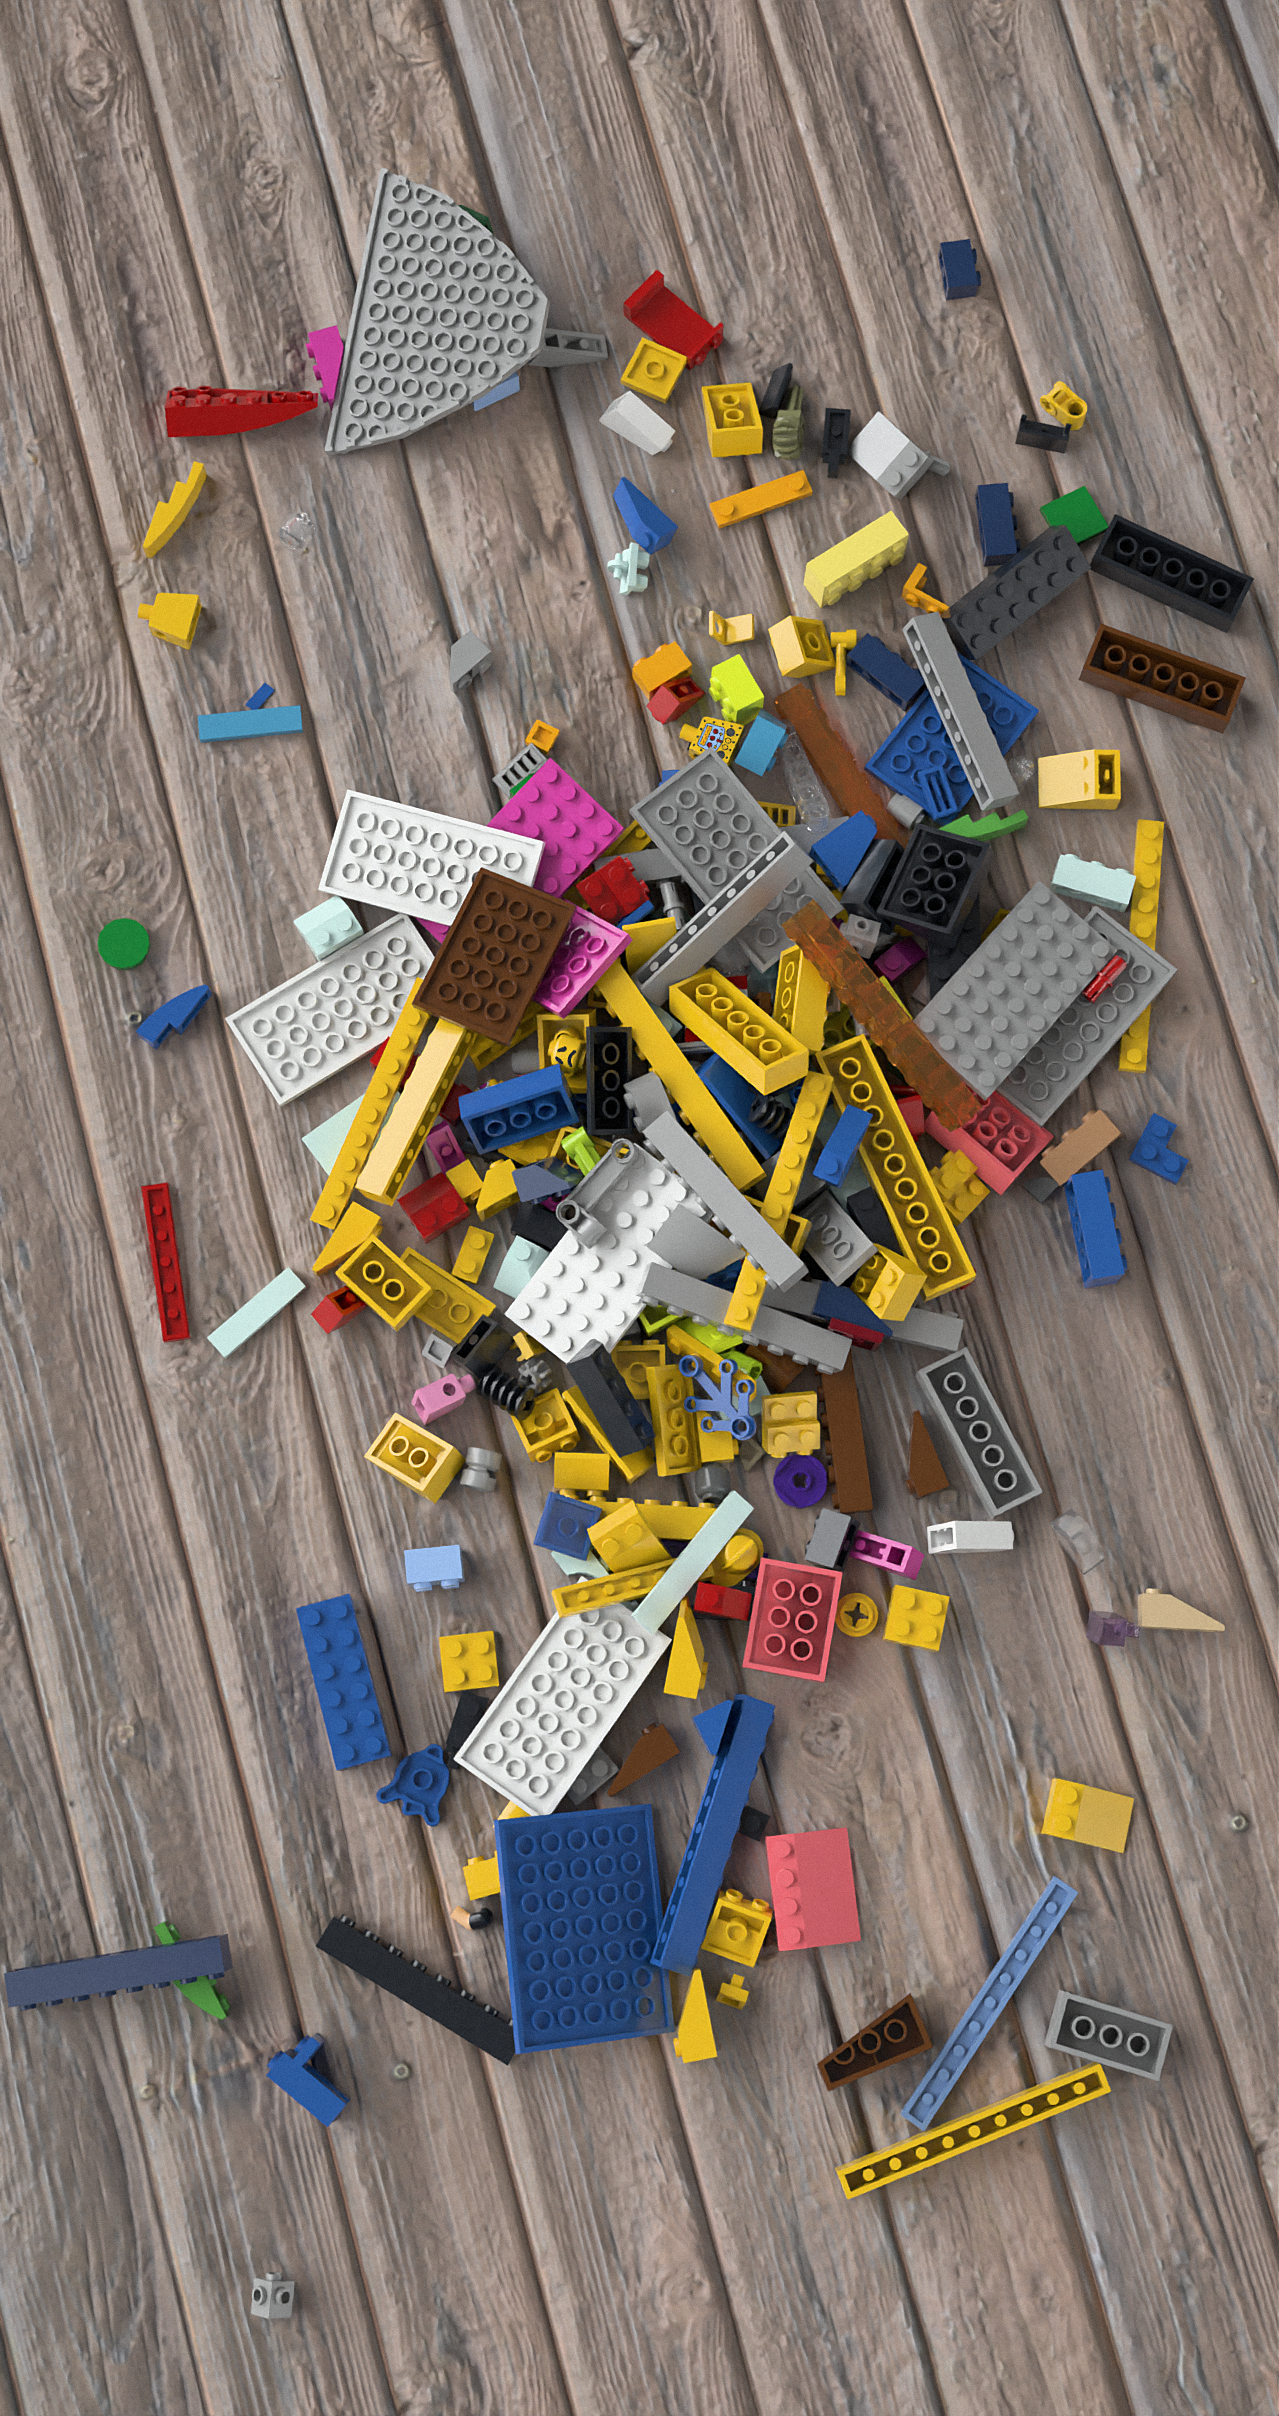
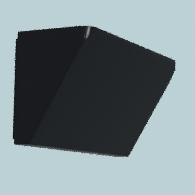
[759,363,793,419]

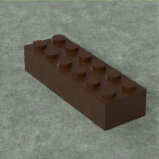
[1078,623,1246,734]

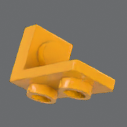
[901,562,949,615]

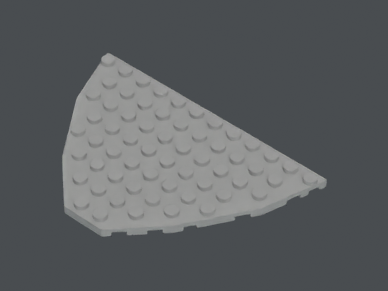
[325,168,550,455]

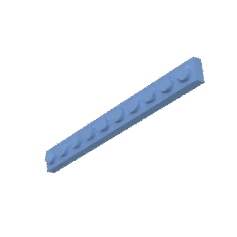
[900,1876,1078,2131]

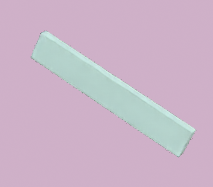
[631,1490,754,1634]

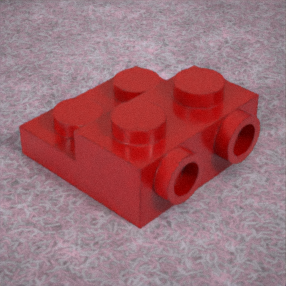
[575,856,650,925]

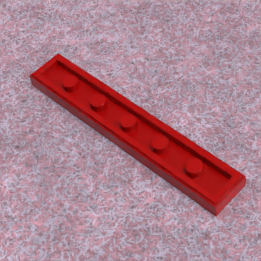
[141,1182,191,1343]

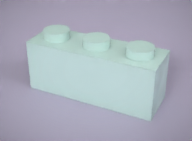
[1049,854,1136,913]

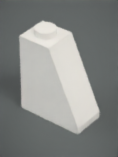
[599,391,675,455]
[927,1521,1014,1554]

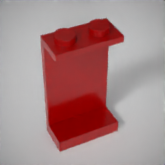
[623,270,724,371]

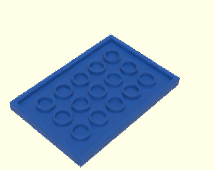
[864,651,1039,827]

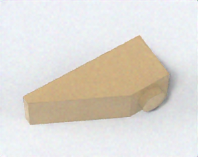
[1138,1589,1225,1633]

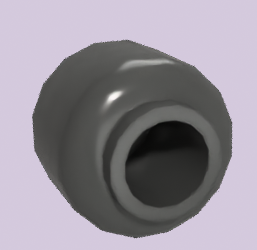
[695,1462,731,1504]

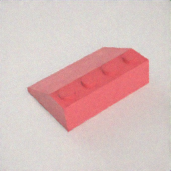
[924,1081,1054,1195]
[742,1557,843,1683]
[764,1827,861,1951]

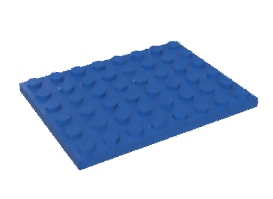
[494,1804,675,2054]

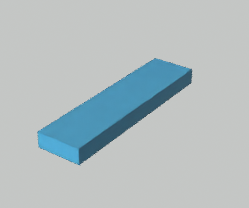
[198,705,303,743]

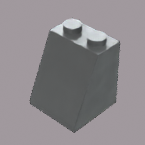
[751,1135,832,1214]

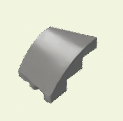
[647,1203,747,1281]

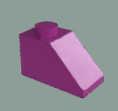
[871,937,925,987]

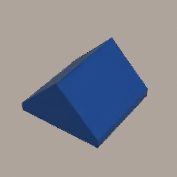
[692,1700,733,1756]

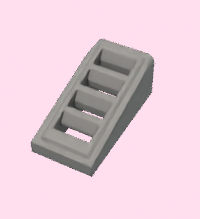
[492,743,547,799]

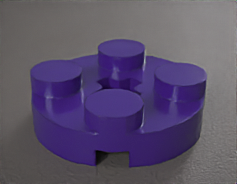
[773,1454,827,1509]

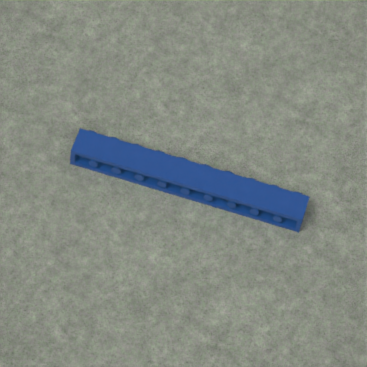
[650,1694,775,1977]

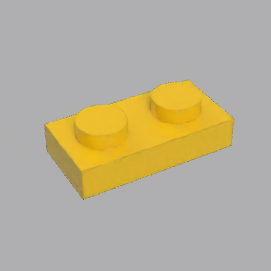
[451,1226,495,1285]

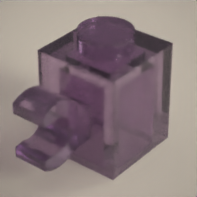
[1086,1610,1140,1647]

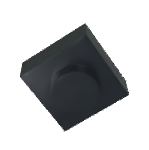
[738,1805,770,1842]

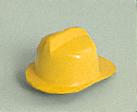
[710,1528,764,1587]

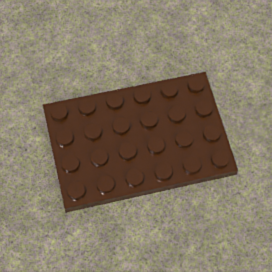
[412,867,577,1047]

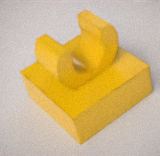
[510,1330,546,1362]
[715,1974,749,2010]

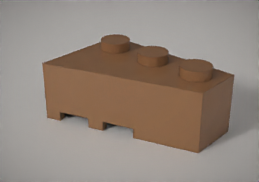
[1040,1109,1125,1186]

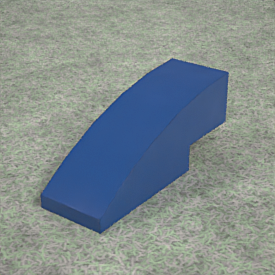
[136,984,213,1050]

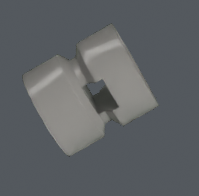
[460,1447,502,1493]

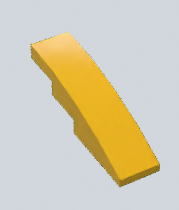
[142,461,207,558]

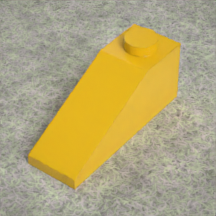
[311,1201,383,1277]

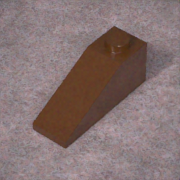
[905,1410,950,1500]
[607,1722,680,1797]

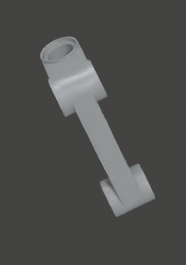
[556,1139,639,1249]

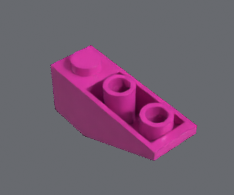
[305,325,344,411]

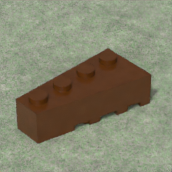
[816,1993,933,2093]

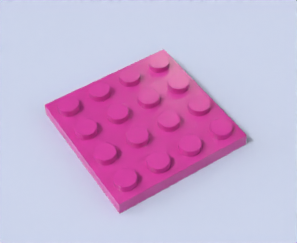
[532,898,633,1019]

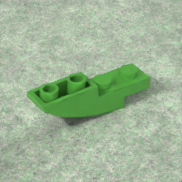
[154,1921,231,2020]

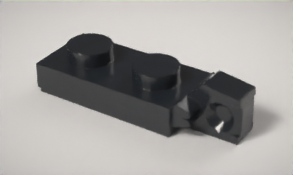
[822,408,851,478]
[445,1691,489,1770]

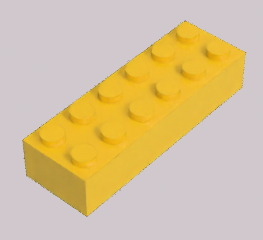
[669,967,809,1096]

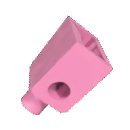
[412,1373,476,1426]

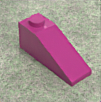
[849,1530,924,1580]

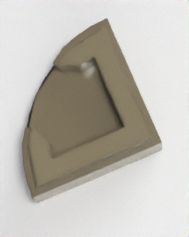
[739,1438,766,1472]

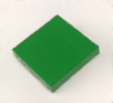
[1039,485,1108,545]

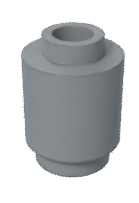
[886,793,925,830]

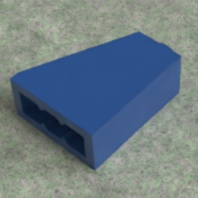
[809,810,877,894]

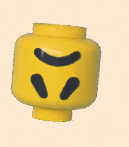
[547,1035,586,1073]

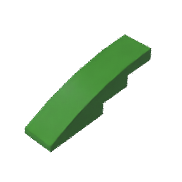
[939,809,1028,842]

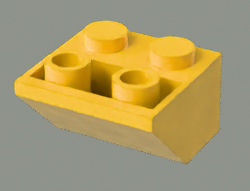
[850,1243,927,1321]

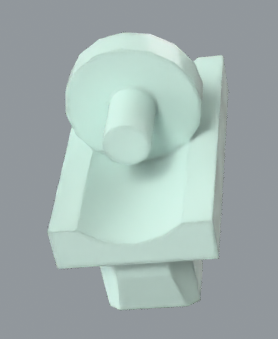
[607,542,650,596]

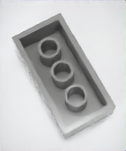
[1044,1990,1173,2081]

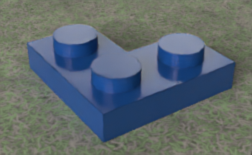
[1129,1113,1189,1185]

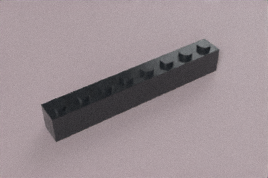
[316,1914,516,2066]

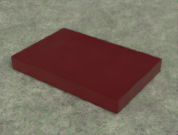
[826,1318,884,1352]

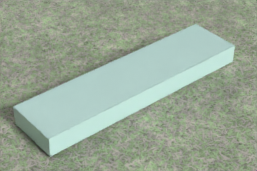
[207,1267,306,1359]

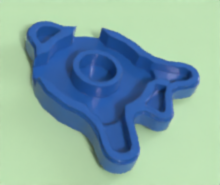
[376,1744,450,1827]

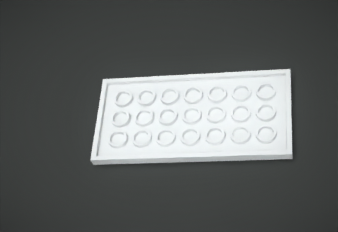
[318,790,546,927]
[225,913,435,1107]
[504,1143,715,1364]
[454,1576,672,1816]

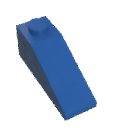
[613,476,678,555]
[813,1104,873,1189]

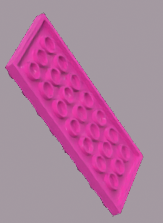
[415,758,625,944]

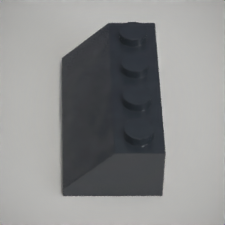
[586,1026,633,1135]
[566,1339,656,1458]

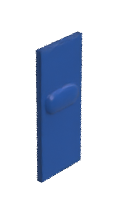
[245,683,275,710]

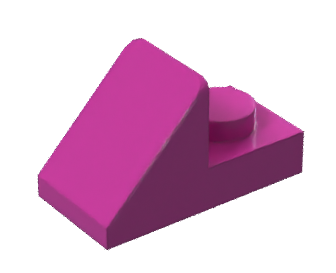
[426,1120,466,1177]

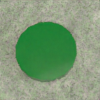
[97,918,151,971]

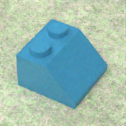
[734,708,789,776]

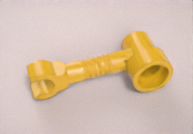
[831,629,857,696]

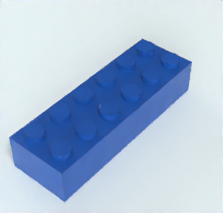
[296,1594,393,1771]

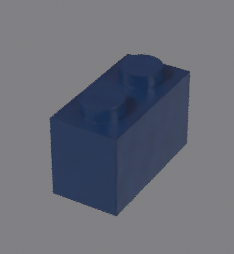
[938,239,981,300]

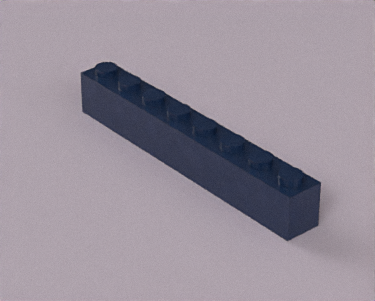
[4,1934,233,2011]

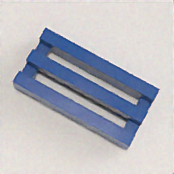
[917,765,959,822]

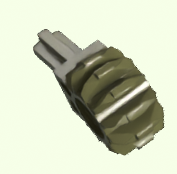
[772,385,805,460]

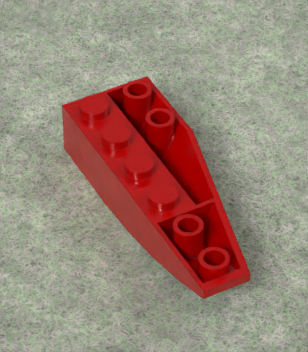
[165,386,318,437]

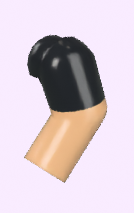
[450,1906,493,1931]

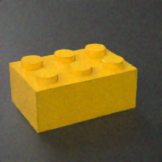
[335,1234,434,1332]

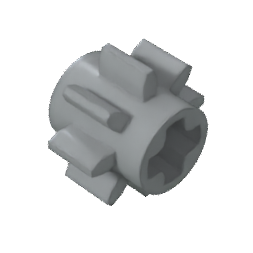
[518,1358,552,1393]

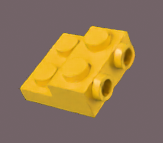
[929,1149,991,1226]
[611,1340,665,1400]
[510,1388,581,1463]
[761,1391,820,1458]
[701,1889,773,1968]

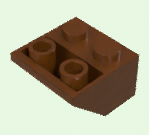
[744,1343,810,1394]

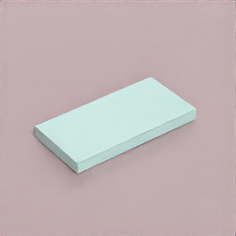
[302,1091,401,1176]

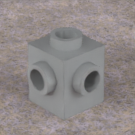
[837,914,881,959]
[251,2272,295,2319]

